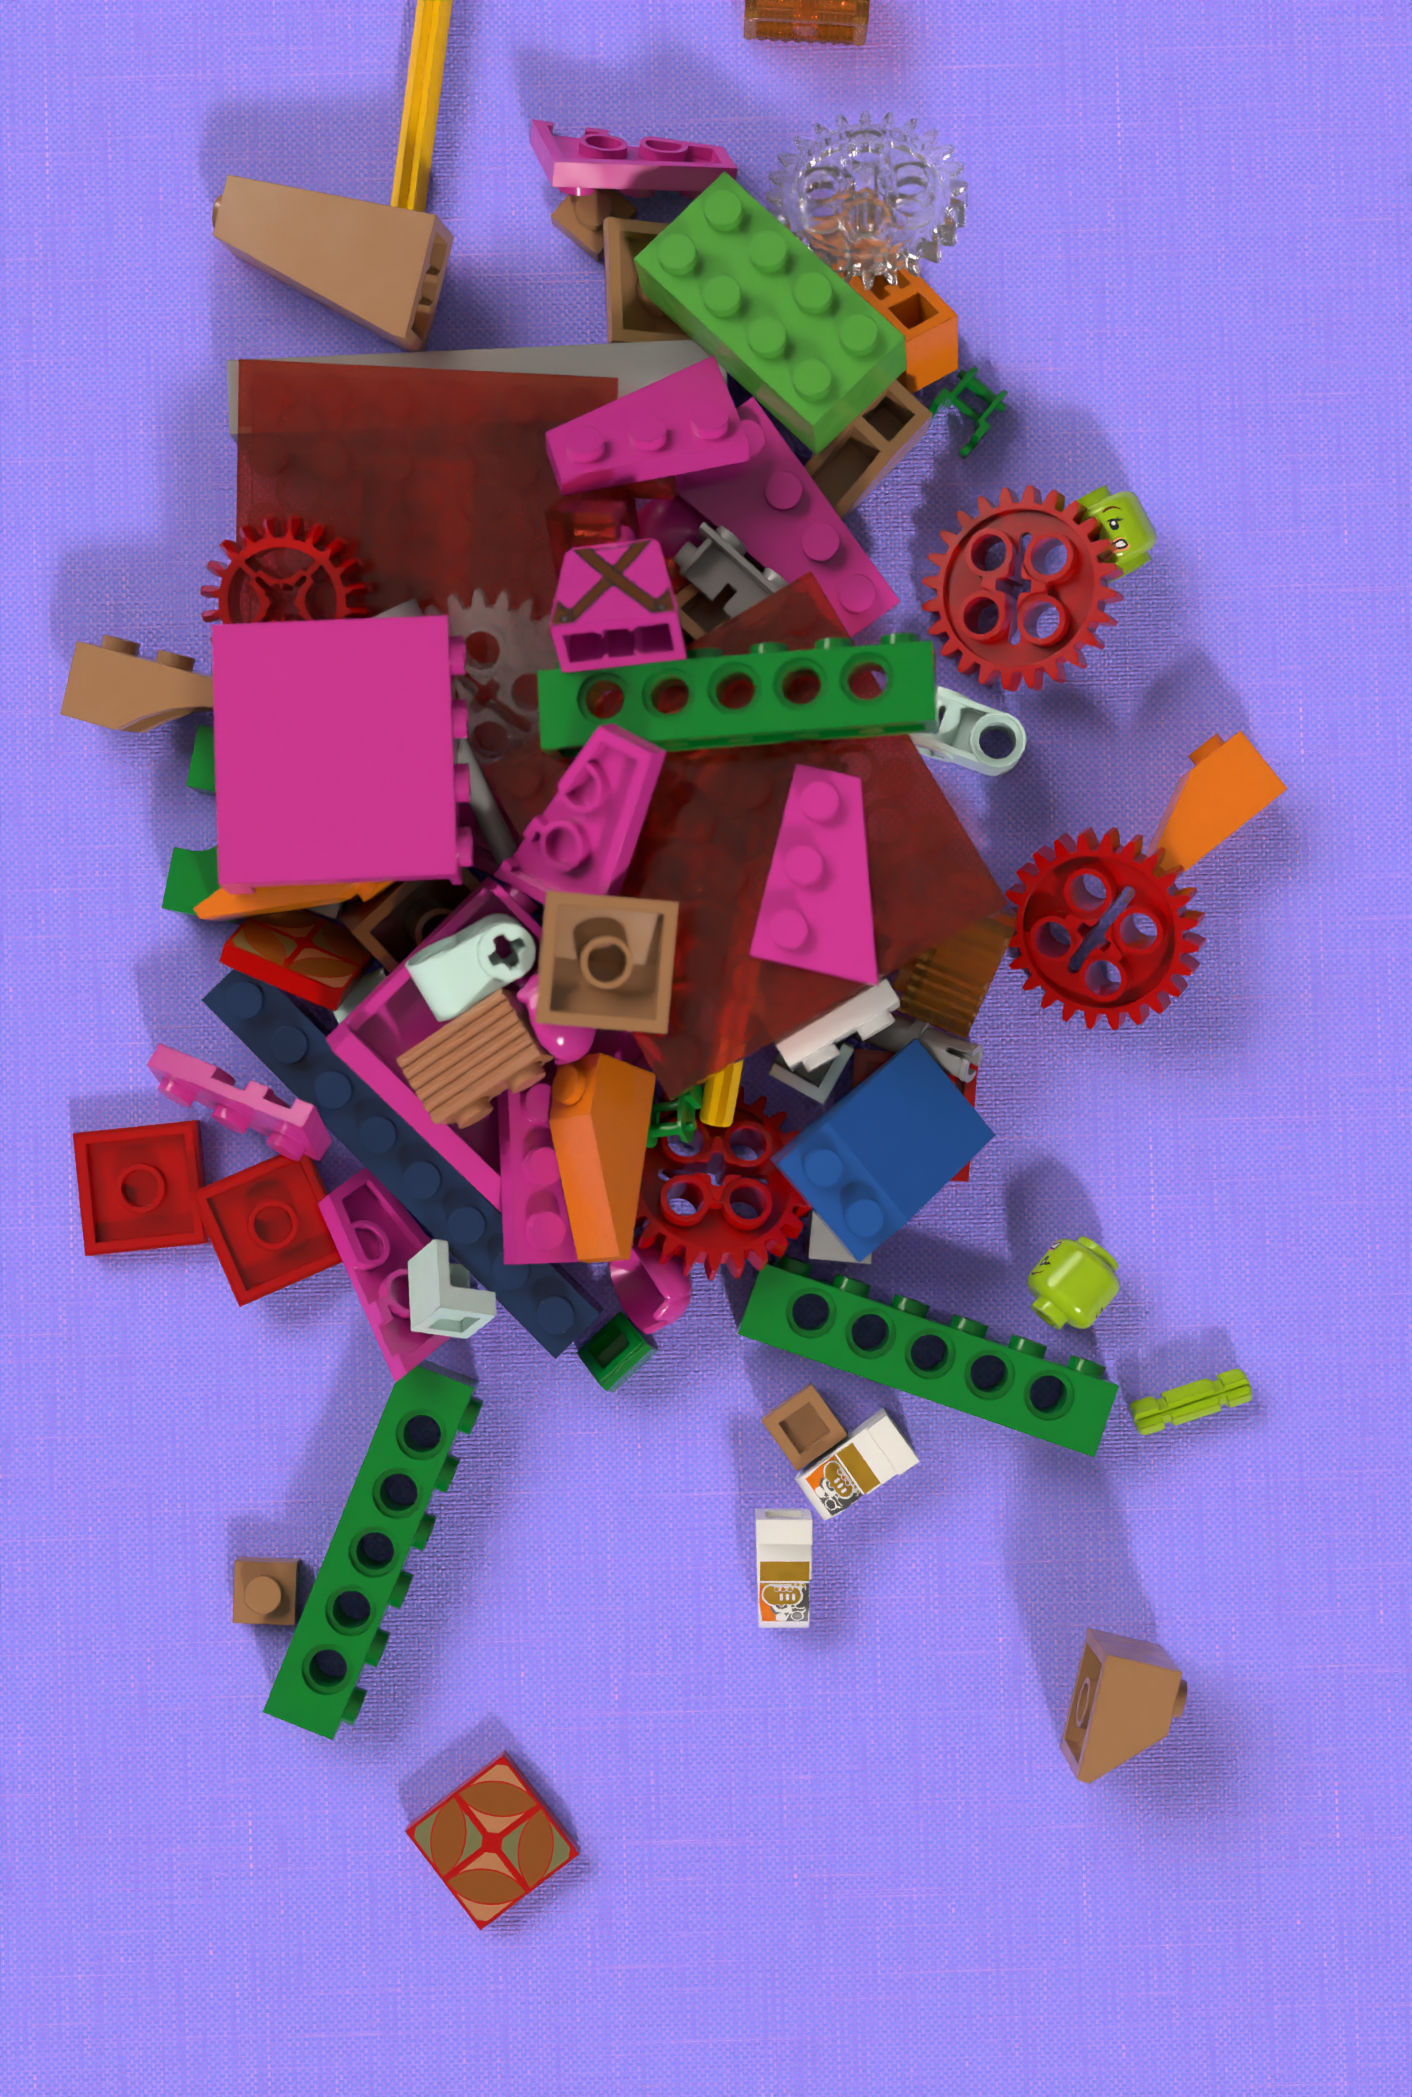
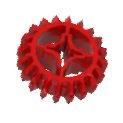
[200,515,374,643]

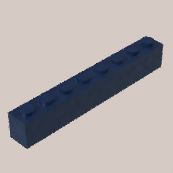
[202,969,604,1359]

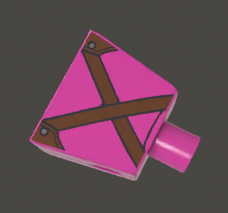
[550,525,686,673]

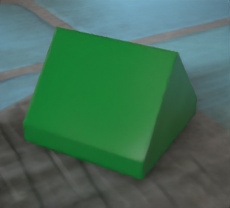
[576,1311,658,1392]

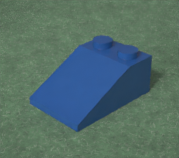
[770,1038,995,1263]

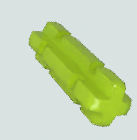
[1129,1369,1252,1435]

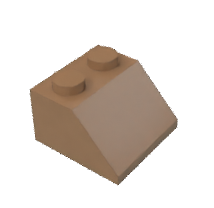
[1060,1628,1187,1783]

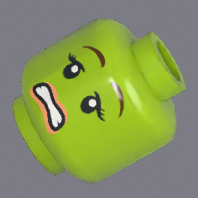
[1077,485,1157,583]
[1027,1236,1120,1330]

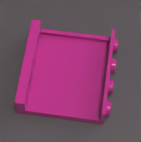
[211,615,473,894]
[325,877,672,1213]

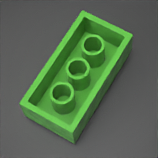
[634,171,907,455]

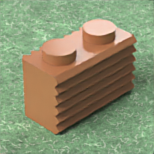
[396,988,554,1128]

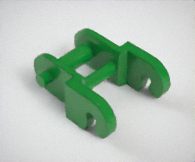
[929,365,1008,460]
[646,1064,704,1148]

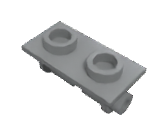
[673,522,799,643]

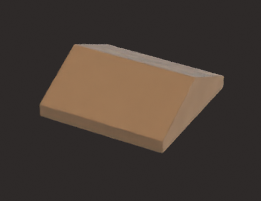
[603,217,693,343]
[535,890,679,1034]

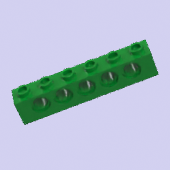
[537,632,939,760]
[737,1255,1119,1457]
[263,1359,484,1740]

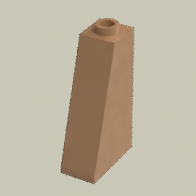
[212,174,454,352]

